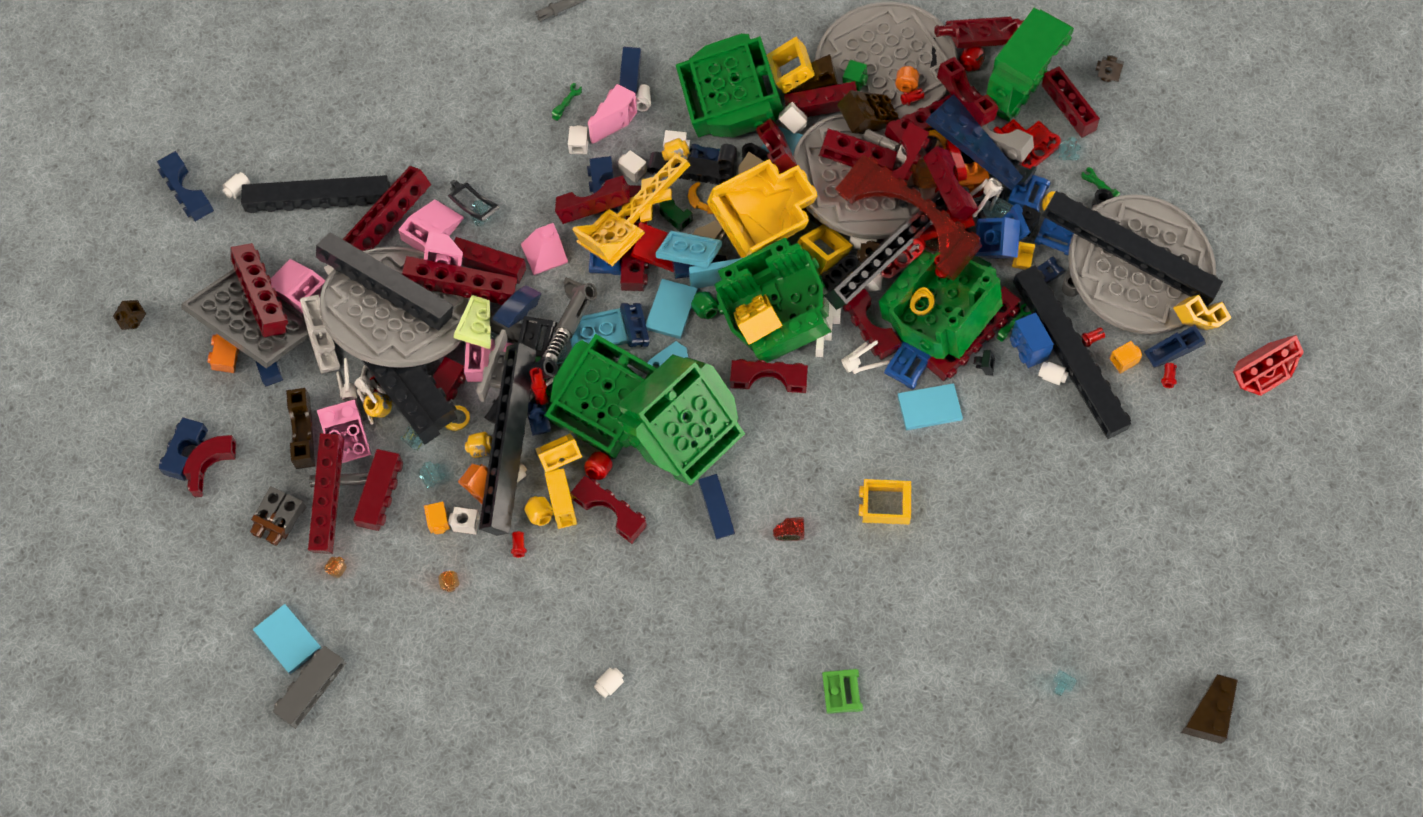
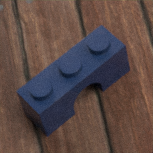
[587,156,618,214]
[159,417,208,481]

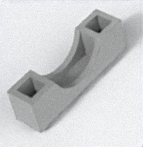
[982,123,1034,162]

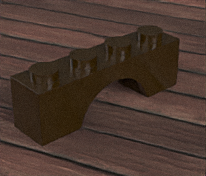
[286,388,315,469]

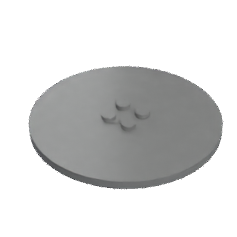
[815,2,957,119]
[793,114,936,239]
[1068,195,1216,334]
[320,247,470,367]

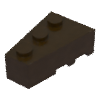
[782,54,838,95]
[1181,674,1238,744]

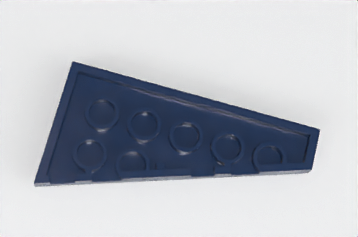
[926,94,1023,190]

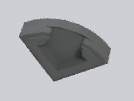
[564,277,582,300]

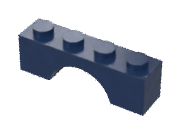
[157,151,214,221]

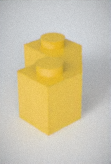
[1173,295,1231,330]

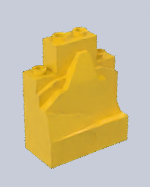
[707,159,818,258]

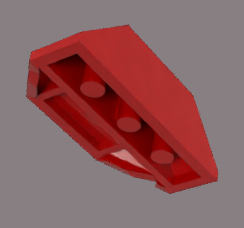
[1233,335,1304,396]

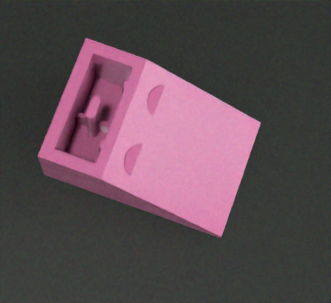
[588,84,637,144]
[398,200,464,253]
[270,259,325,314]
[464,339,513,382]
[317,399,371,463]

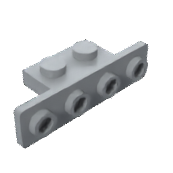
[477,329,508,402]

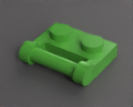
[822,669,863,714]

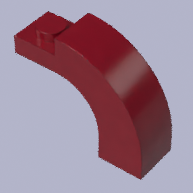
[183,435,236,498]

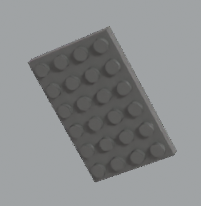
[181,269,309,368]

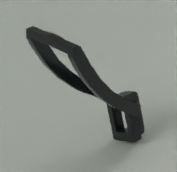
[447,180,500,221]

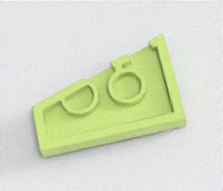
[454,295,491,349]

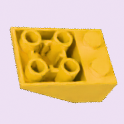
[733,294,782,345]

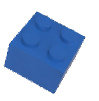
[975,217,1020,259]
[1010,313,1054,368]

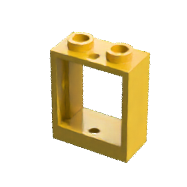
[767,36,815,94]
[797,224,853,274]
[535,433,582,473]
[545,468,577,529]
[859,479,911,525]

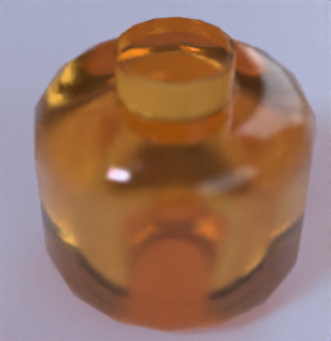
[324,556,347,578]
[438,571,460,592]

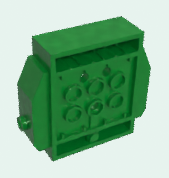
[986,7,1074,122]
[675,33,784,138]
[714,237,832,363]
[879,250,1003,359]
[545,334,657,459]
[617,354,745,486]

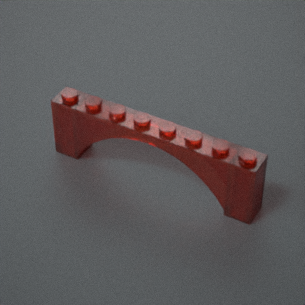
[835,154,982,281]

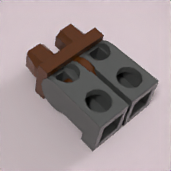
[250,486,307,546]

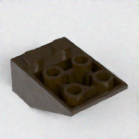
[837,90,899,134]

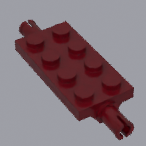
[934,16,1024,48]

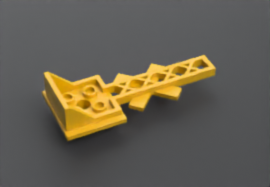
[572,154,690,266]

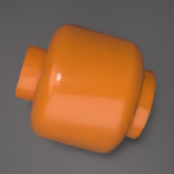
[895,66,920,93]

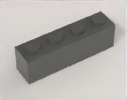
[273,646,347,729]

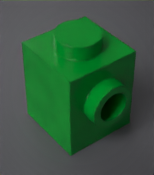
[842,60,868,92]

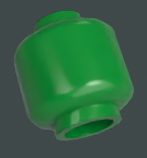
[691,291,718,319]

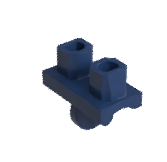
[527,401,551,436]

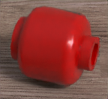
[959,47,985,71]
[584,451,613,480]

